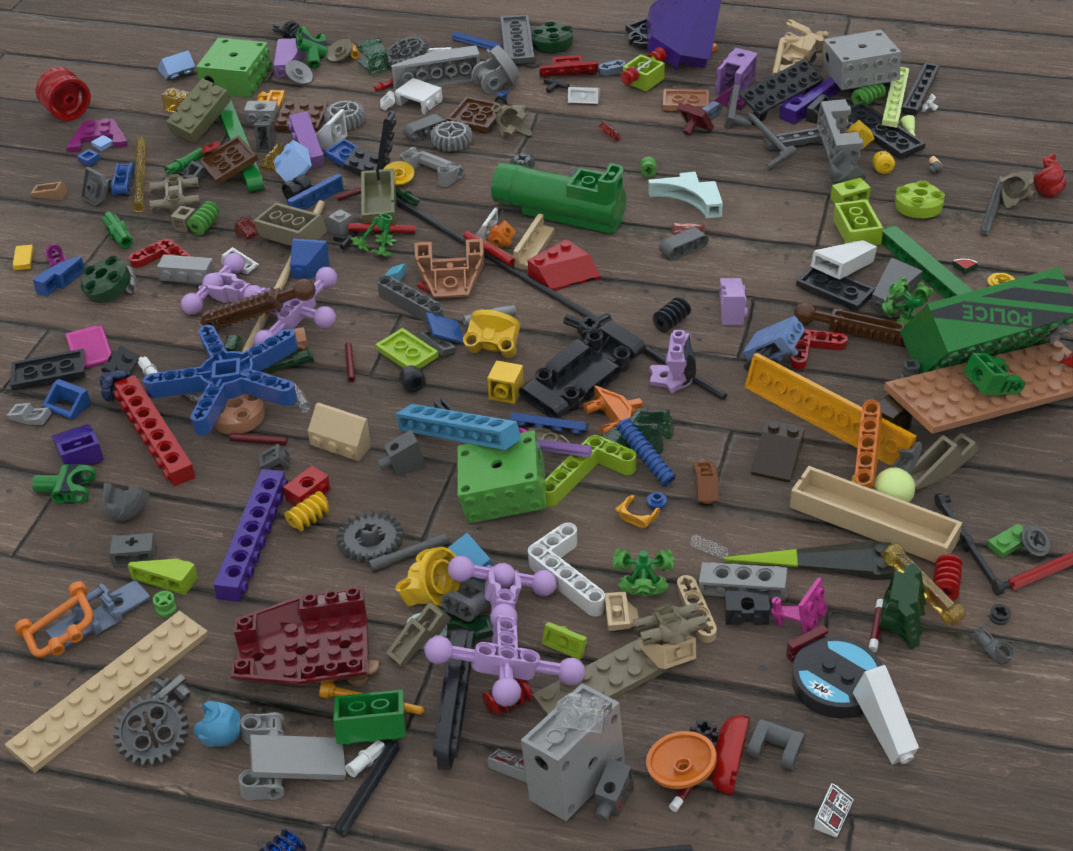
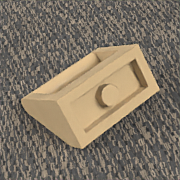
[639,635,696,670]

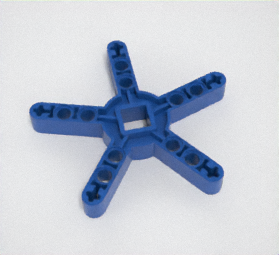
[143,325,298,435]

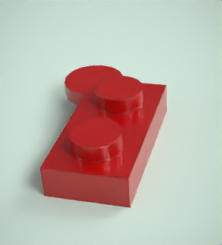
[200,141,221,155]

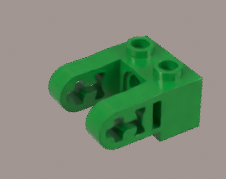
[963,353,1025,396]

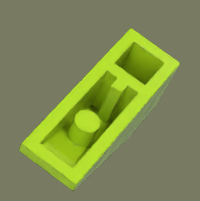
[128,559,198,595]

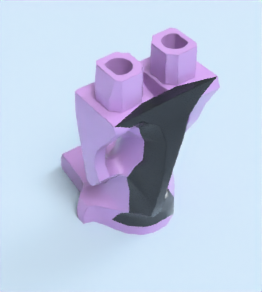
[649,330,696,393]

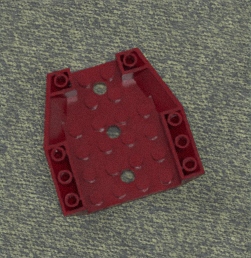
[231,587,369,686]

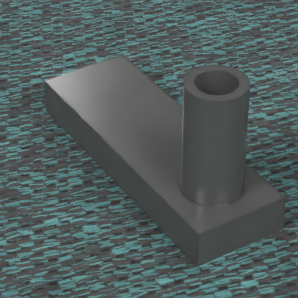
[724,84,752,129]

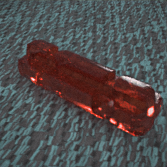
[598,121,622,141]
[672,223,705,233]

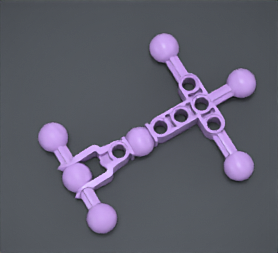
[181,253,337,345]
[424,556,585,707]

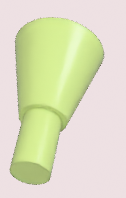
[900,115,915,136]

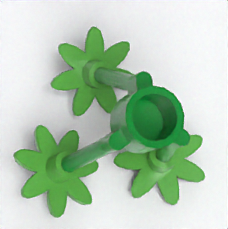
[350,213,396,257]

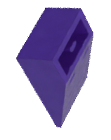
[51,424,104,465]

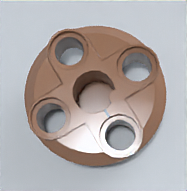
[214,394,265,434]

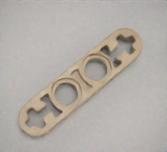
[677,575,717,643]

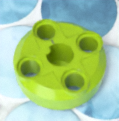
[895,181,945,218]

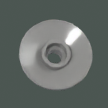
[285,60,313,84]

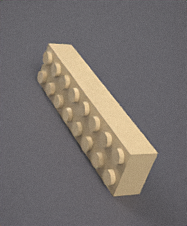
[790,466,962,563]

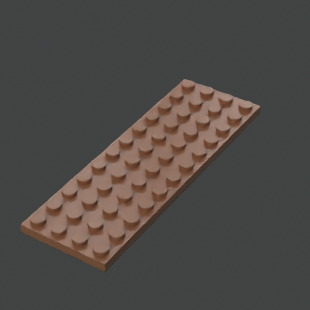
[883,340,1073,434]

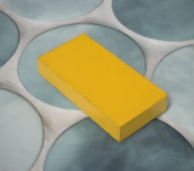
[13,244,34,271]

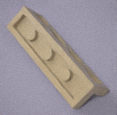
[513,214,555,271]

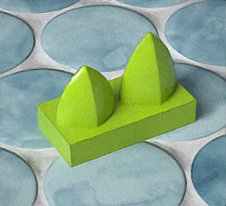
[541,622,587,660]

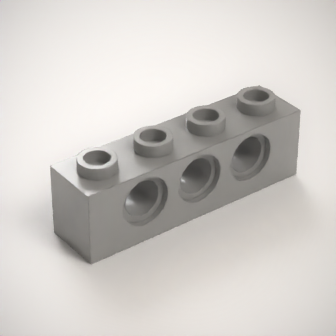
[699,562,788,601]

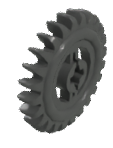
[336,510,404,563]

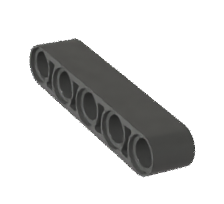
[377,275,444,324]

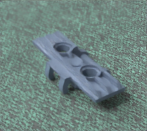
[46,580,151,648]

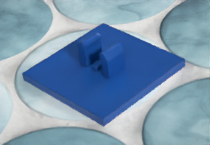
[425,312,464,344]

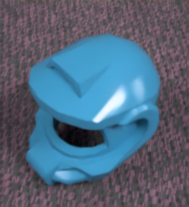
[194,701,241,747]

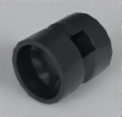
[281,174,312,200]

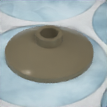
[326,39,353,62]

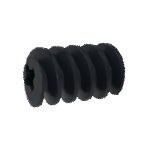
[653,297,691,333]

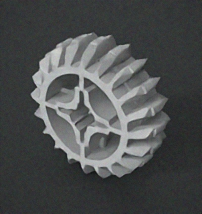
[324,100,365,131]
[431,121,472,152]

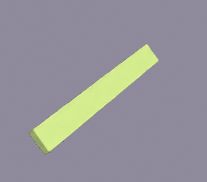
[882,67,909,128]

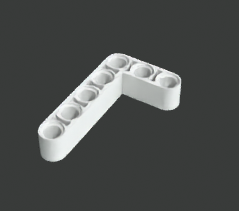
[528,523,605,616]

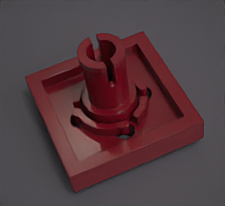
[677,103,714,136]

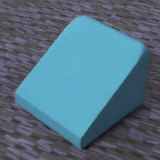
[385,264,407,281]

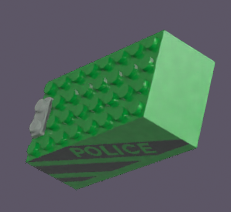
[900,267,1073,374]

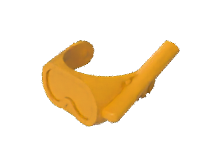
[615,495,660,528]

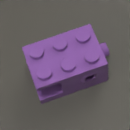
[715,47,758,95]

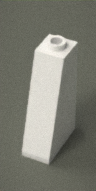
[811,240,877,280]
[853,665,919,765]

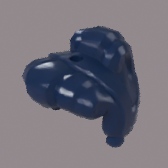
[99,370,130,402]

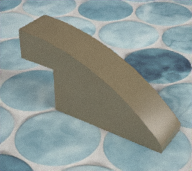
[910,432,979,489]

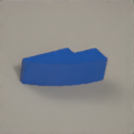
[32,256,85,297]

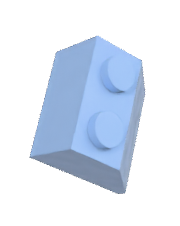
[157,50,196,80]
[274,140,312,182]

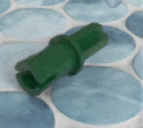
[396,187,420,207]

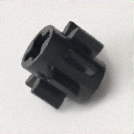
[690,720,718,742]

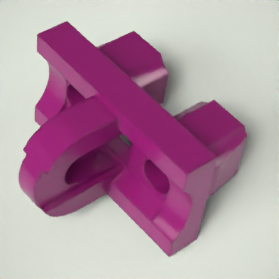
[43,243,67,267]

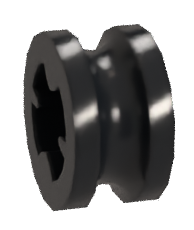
[989,604,1011,625]

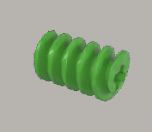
[851,83,886,105]
[187,201,220,235]

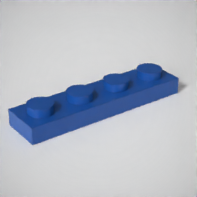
[287,174,343,210]
[510,412,589,434]

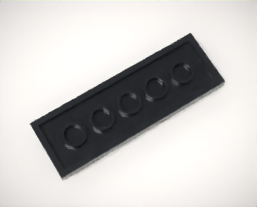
[848,102,926,158]

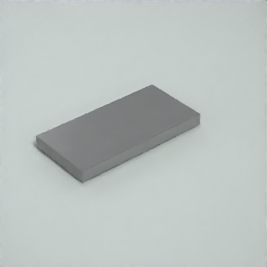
[249,734,346,780]

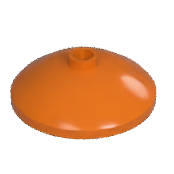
[646,731,717,789]

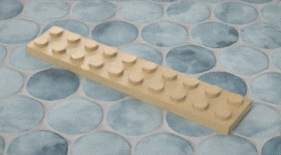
[5,611,209,773]

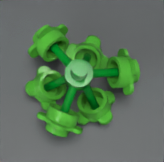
[882,277,933,324]
[613,549,674,596]

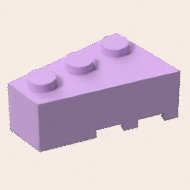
[719,278,747,325]

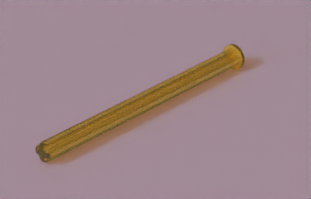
[132,137,145,212]

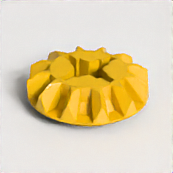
[987,273,1015,286]

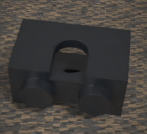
[724,591,770,625]

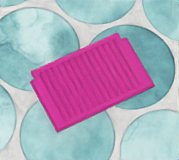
[65,325,111,368]

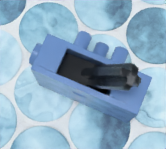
[743,316,805,372]

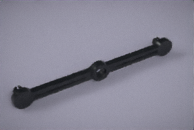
[934,493,1009,595]

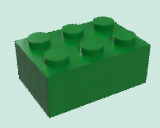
[333,689,406,745]

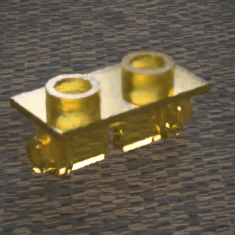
[260,143,284,170]

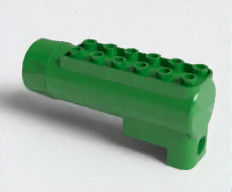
[491,162,627,234]

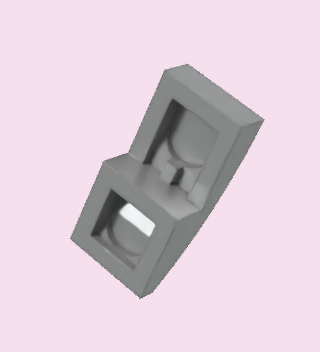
[6,403,52,425]

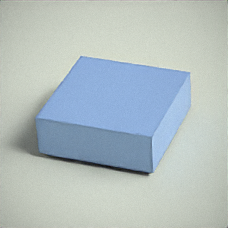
[91,135,113,151]

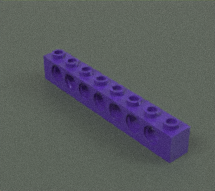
[214,469,288,602]

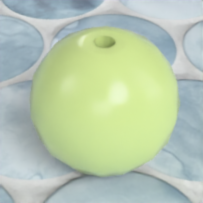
[873,467,915,503]

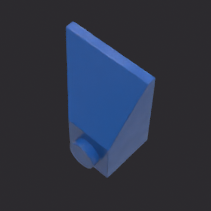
[290,238,330,279]

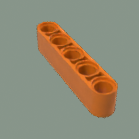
[855,400,882,489]

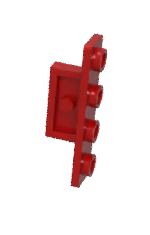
[539,55,598,77]

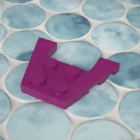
[66,118,128,153]

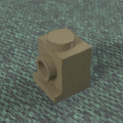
[171,206,196,233]

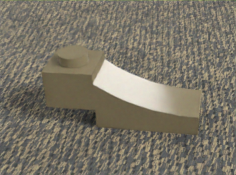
[386,602,451,667]

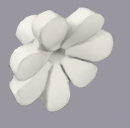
[921,94,938,112]

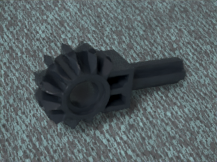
[272,20,300,39]

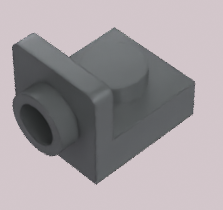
[259,444,291,470]

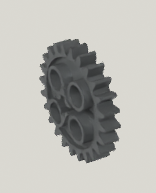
[383,36,429,68]
[112,693,189,768]

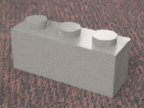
[157,255,215,283]

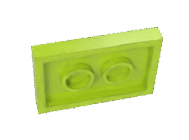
[375,328,439,369]

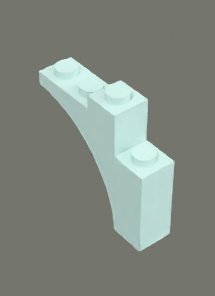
[648,172,723,218]

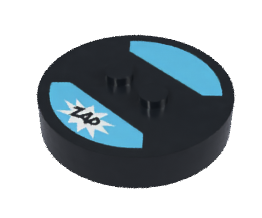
[792,637,882,719]

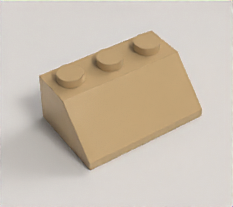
[308,403,371,461]

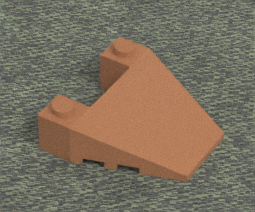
[414,239,484,299]

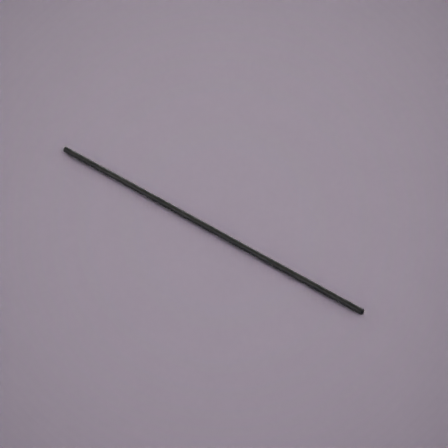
[396,197,727,400]

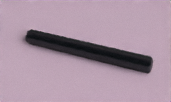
[335,740,400,836]

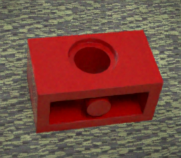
[283,466,331,507]

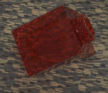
[234,215,259,240]

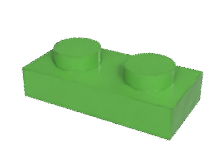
[987,523,1033,558]

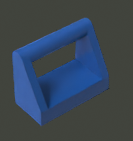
[42,379,91,420]

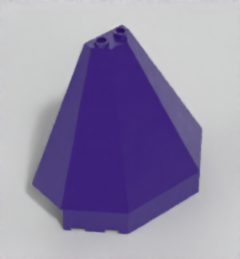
[646,0,721,70]

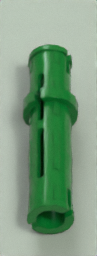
[164,147,205,176]

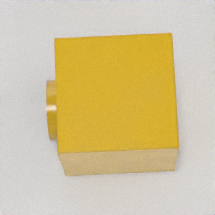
[487,360,524,404]

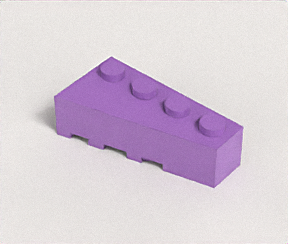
[288,112,324,169]

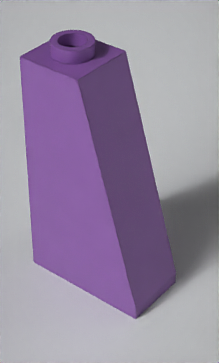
[274,38,306,78]

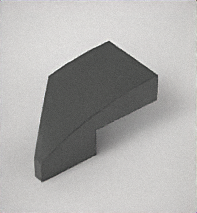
[891,442,923,474]

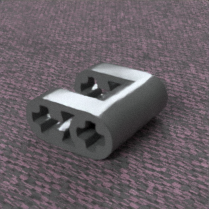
[441,578,491,621]
[747,718,806,770]

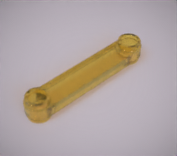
[881,543,966,626]

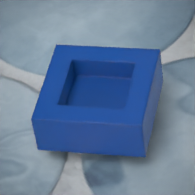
[77,149,100,166]

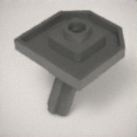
[80,167,112,206]

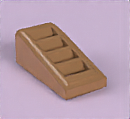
[30,181,68,200]

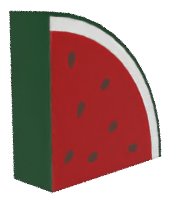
[952,258,978,273]

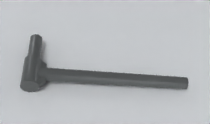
[748,112,797,169]

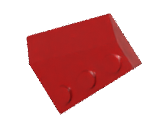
[527,239,601,291]

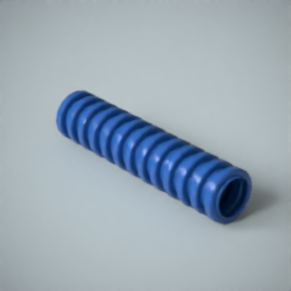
[616,418,676,486]

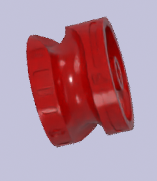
[36,67,91,121]

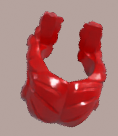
[1033,154,1067,197]

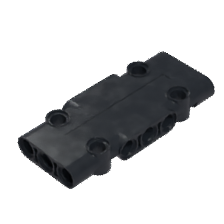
[518,320,646,419]

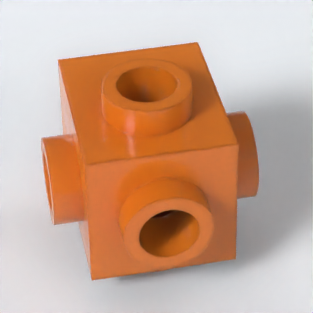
[487,220,516,249]

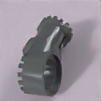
[969,625,1015,665]

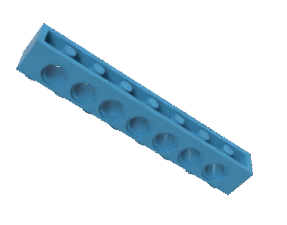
[395,404,521,450]

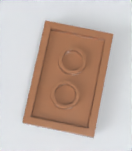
[663,89,709,112]

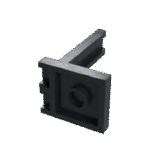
[343,111,397,181]

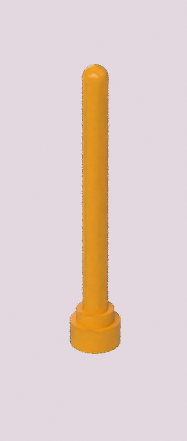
[319,682,424,715]

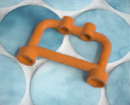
[14,581,93,658]

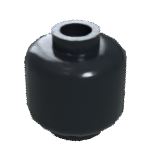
[399,365,426,392]

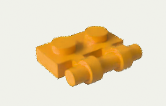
[257,90,285,111]

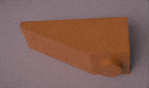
[693,462,718,504]

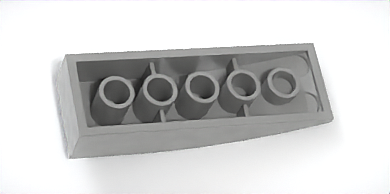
[391,45,480,93]

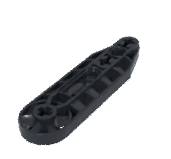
[433,629,475,771]

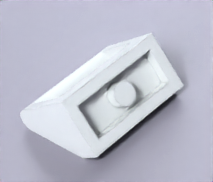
[568,87,600,104]

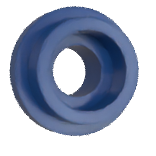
[647,492,667,510]

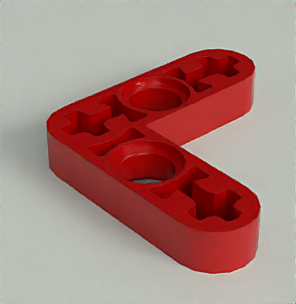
[129,239,191,268]
[790,329,848,369]

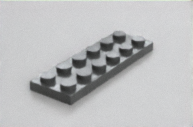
[500,15,535,64]

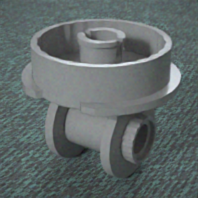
[471,45,520,94]

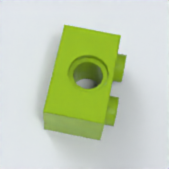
[830,177,871,203]

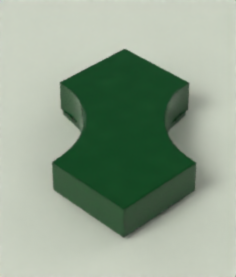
[443,609,494,641]

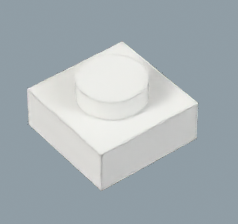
[380,90,395,111]

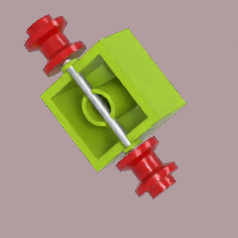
[620,47,667,91]

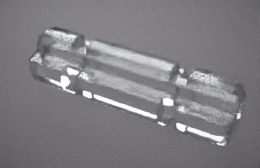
[690,534,729,559]

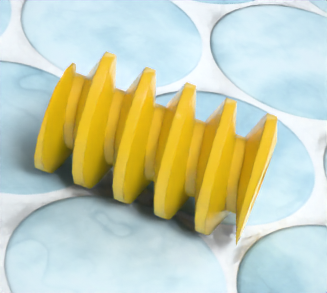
[284,491,329,532]

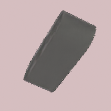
[403,114,447,143]
[659,227,709,260]

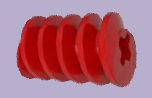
[932,554,963,602]
[482,678,533,717]

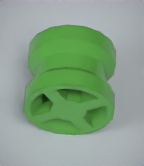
[640,157,657,177]
[153,591,177,618]

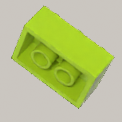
[833,199,883,245]

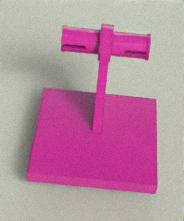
[771,578,827,634]

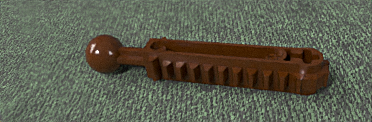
[200,279,316,330]
[794,302,907,347]

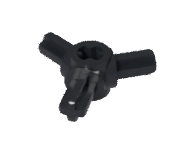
[563,313,612,340]

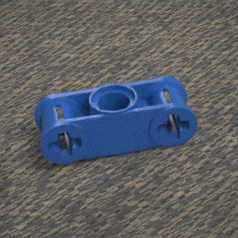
[111,162,135,196]

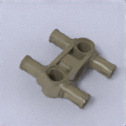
[149,174,200,213]
[633,602,708,646]

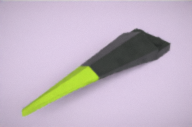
[723,541,895,580]

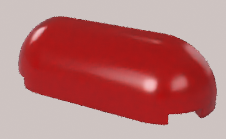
[709,715,750,795]

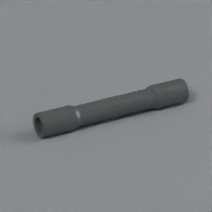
[368,533,449,572]

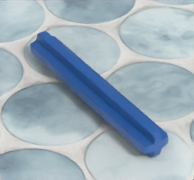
[452,32,502,50]

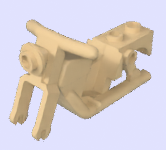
[772,20,829,75]

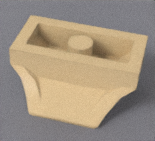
[604,592,638,631]

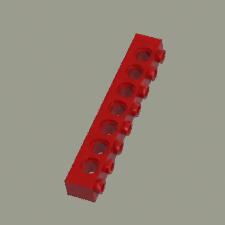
[113,375,195,487]

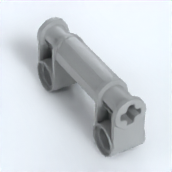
[400,147,465,187]
[238,712,285,801]

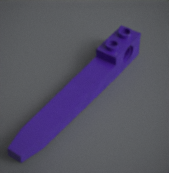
[779,77,841,125]

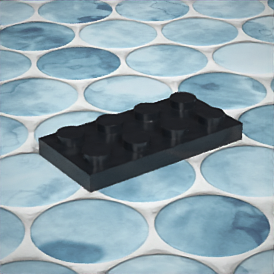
[796,267,875,311]
[10,348,86,391]

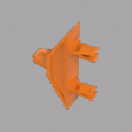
[583,385,643,444]

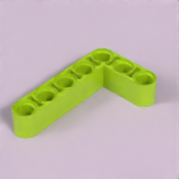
[545,435,637,507]

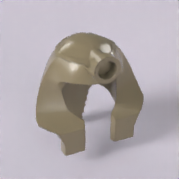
[492,103,532,138]
[999,171,1035,209]

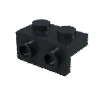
[101,346,139,373]

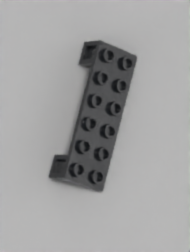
[739,59,824,126]

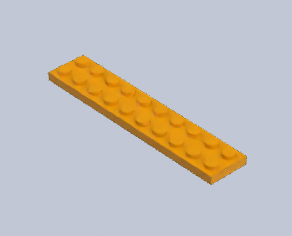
[744,353,917,466]

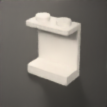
[395,78,443,114]

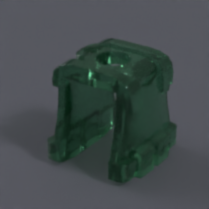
[356,38,389,74]
[630,408,674,454]

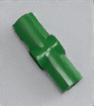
[102,212,133,249]

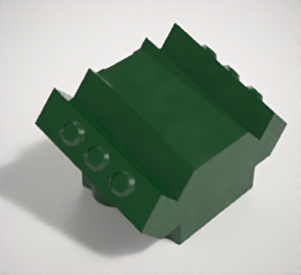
[879,563,926,649]

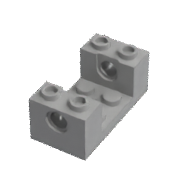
[817,99,863,167]

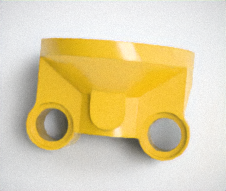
[463,309,520,358]
[396,547,461,607]

